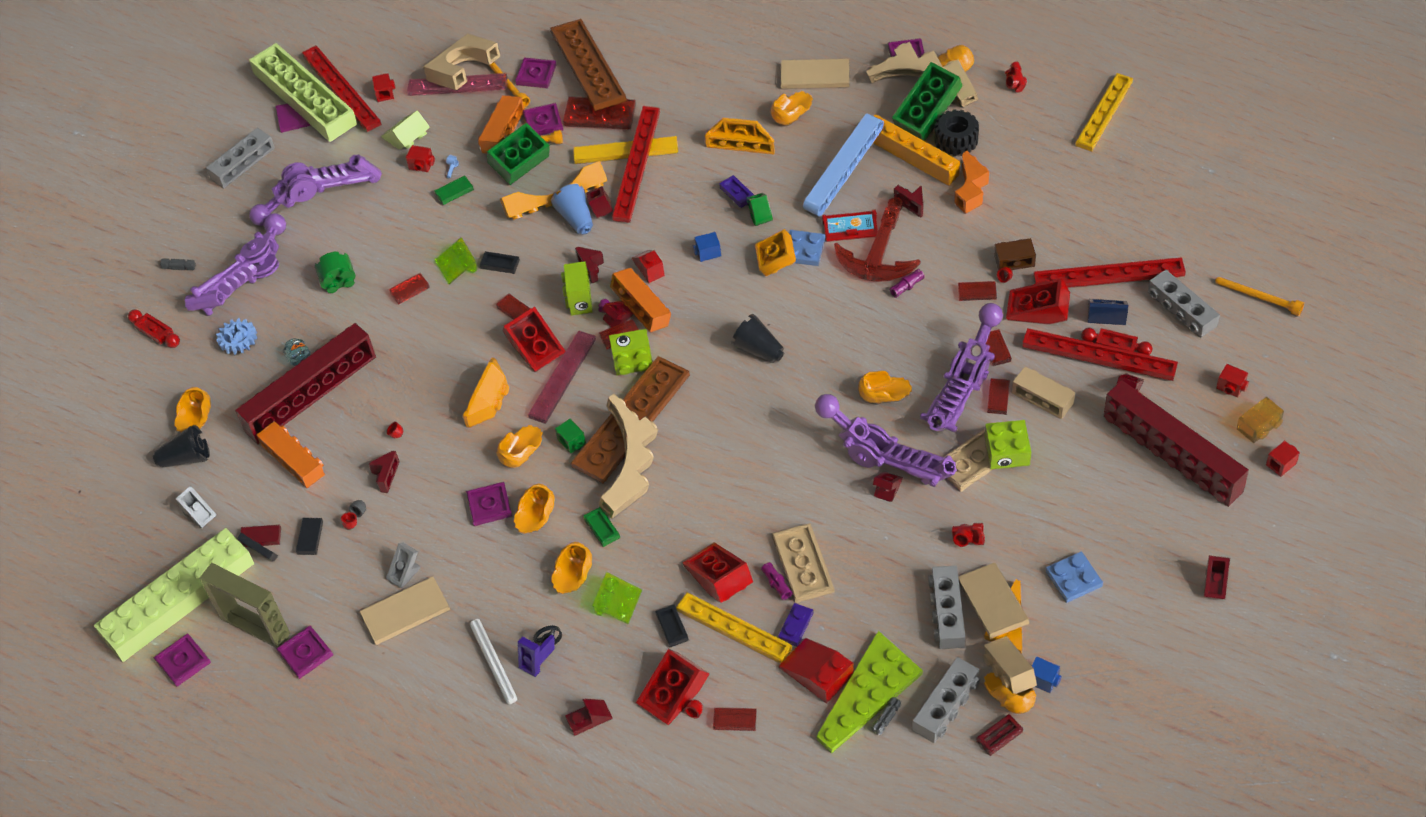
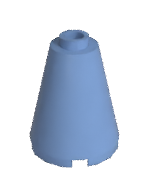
[551,183,593,234]

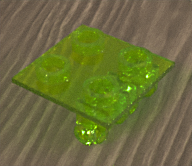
[435,237,477,284]
[592,572,642,624]

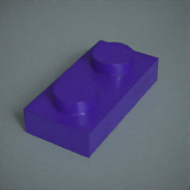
[719,175,754,208]
[778,603,814,647]

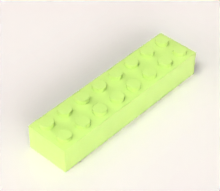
[249,43,357,142]
[94,528,254,662]

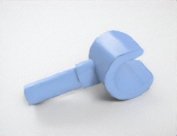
[446,155,459,179]

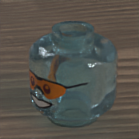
[283,338,311,366]

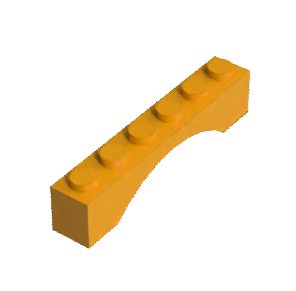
[500,161,607,220]

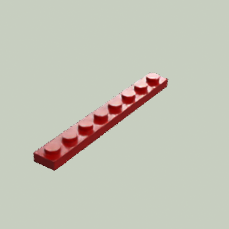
[302,45,382,132]
[612,106,660,223]
[1033,257,1186,288]
[1022,328,1178,381]

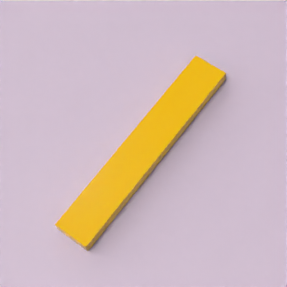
[1075,73,1133,151]
[573,136,678,164]
[676,592,792,664]

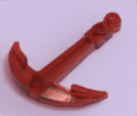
[834,197,921,282]

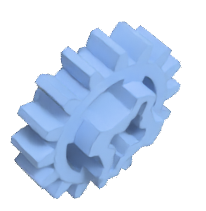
[216,318,257,355]

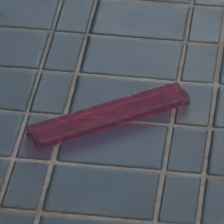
[407,73,508,96]
[528,331,596,424]

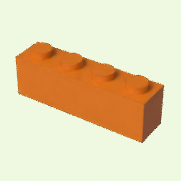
[478,95,525,154]
[610,268,671,332]
[257,421,325,488]

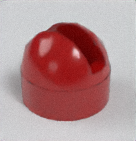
[997,267,1013,283]
[387,422,404,438]
[341,512,357,530]
[684,700,703,719]

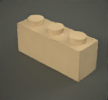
[1012,367,1075,419]
[983,636,1037,694]

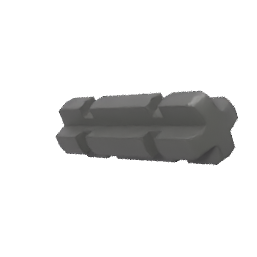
[160,258,196,270]
[872,697,901,735]

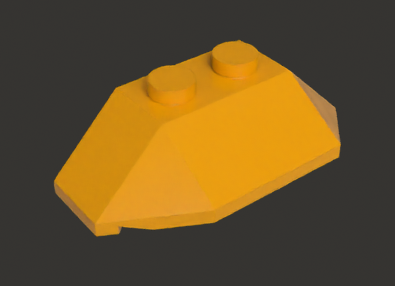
[705,118,775,154]
[463,357,509,428]

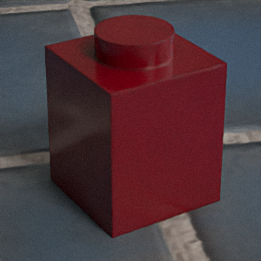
[586,186,613,218]

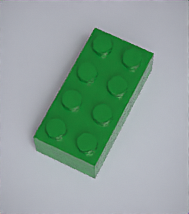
[892,62,963,141]

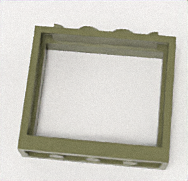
[199,563,290,648]

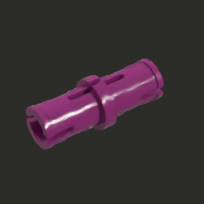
[889,269,925,298]
[761,562,793,600]

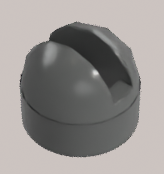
[349,500,366,517]

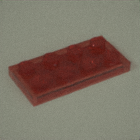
[563,97,636,129]

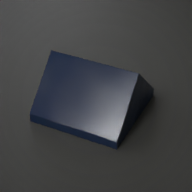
[1088,299,1129,325]

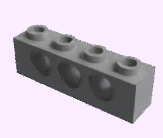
[206,128,275,188]
[1148,270,1220,337]
[928,566,965,649]
[912,657,980,743]

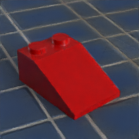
[1006,278,1070,324]
[503,306,566,372]
[682,542,753,603]
[779,638,854,704]
[636,649,710,725]

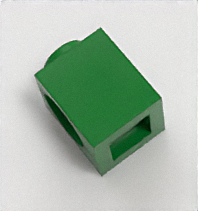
[555,419,586,454]

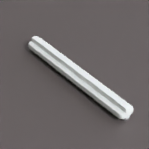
[470,619,517,704]

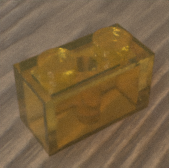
[1236,396,1284,443]

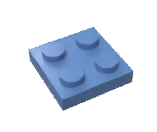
[789,230,825,266]
[1046,551,1103,603]

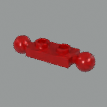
[128,309,180,348]
[1081,328,1153,355]

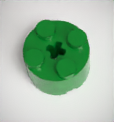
[315,251,356,293]

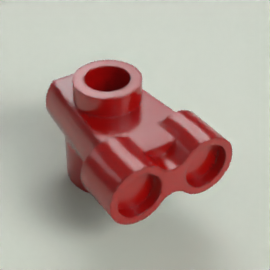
[1005,62,1027,92]
[952,523,985,547]

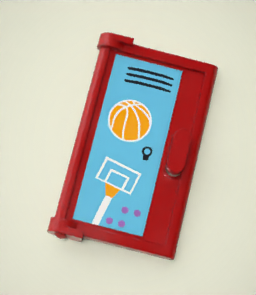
[822,209,879,242]

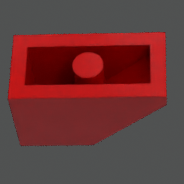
[632,250,665,283]

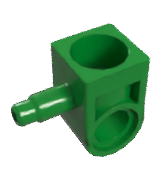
[746,193,773,226]

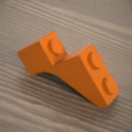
[954,151,989,214]

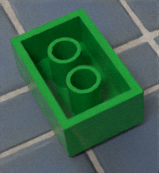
[487,123,550,185]

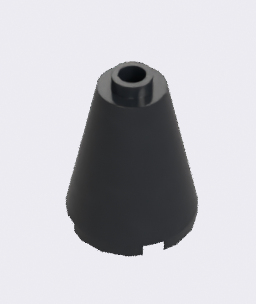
[731,314,784,363]
[153,425,210,468]

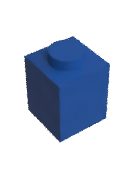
[693,232,721,262]
[1032,656,1062,693]

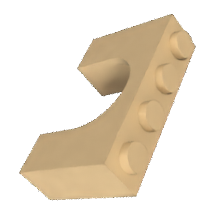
[423,34,500,90]

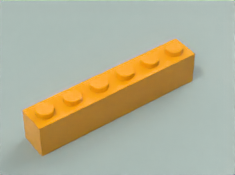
[873,114,960,186]

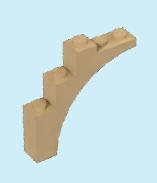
[866,42,978,107]
[599,394,658,519]

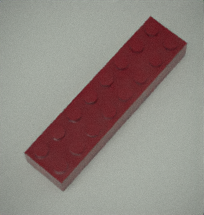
[235,323,376,445]
[1103,380,1249,507]

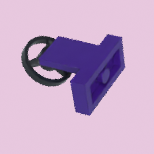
[518,625,562,677]

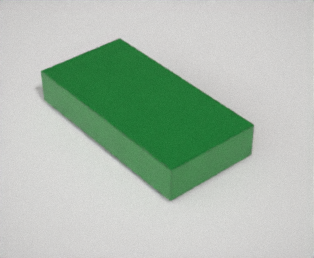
[434,175,474,205]
[583,507,620,547]

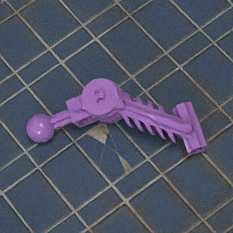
[249,154,382,226]
[185,213,286,316]
[920,303,1003,432]
[815,394,957,487]

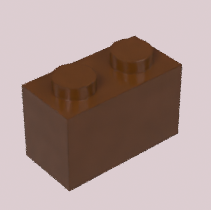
[994,238,1036,270]

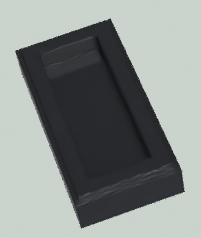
[480,251,520,274]
[296,518,323,555]
[237,533,278,561]
[655,604,689,648]

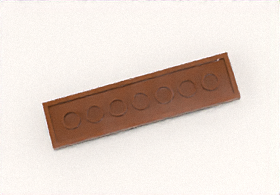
[550,19,627,111]
[571,356,690,484]

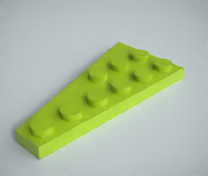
[817,631,923,754]

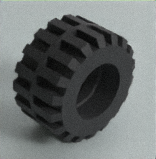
[934,109,979,156]

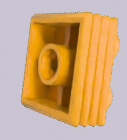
[755,229,796,277]

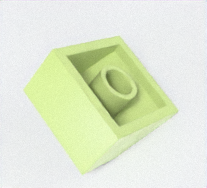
[381,111,430,150]

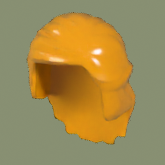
[938,45,974,72]
[770,91,813,125]
[858,371,912,404]
[174,387,211,433]
[496,425,543,468]
[514,483,555,534]
[551,542,592,594]
[984,672,1036,714]

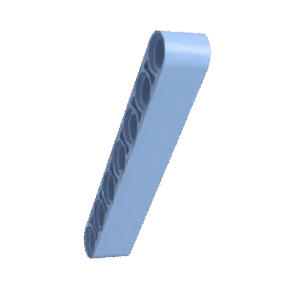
[803,114,884,216]

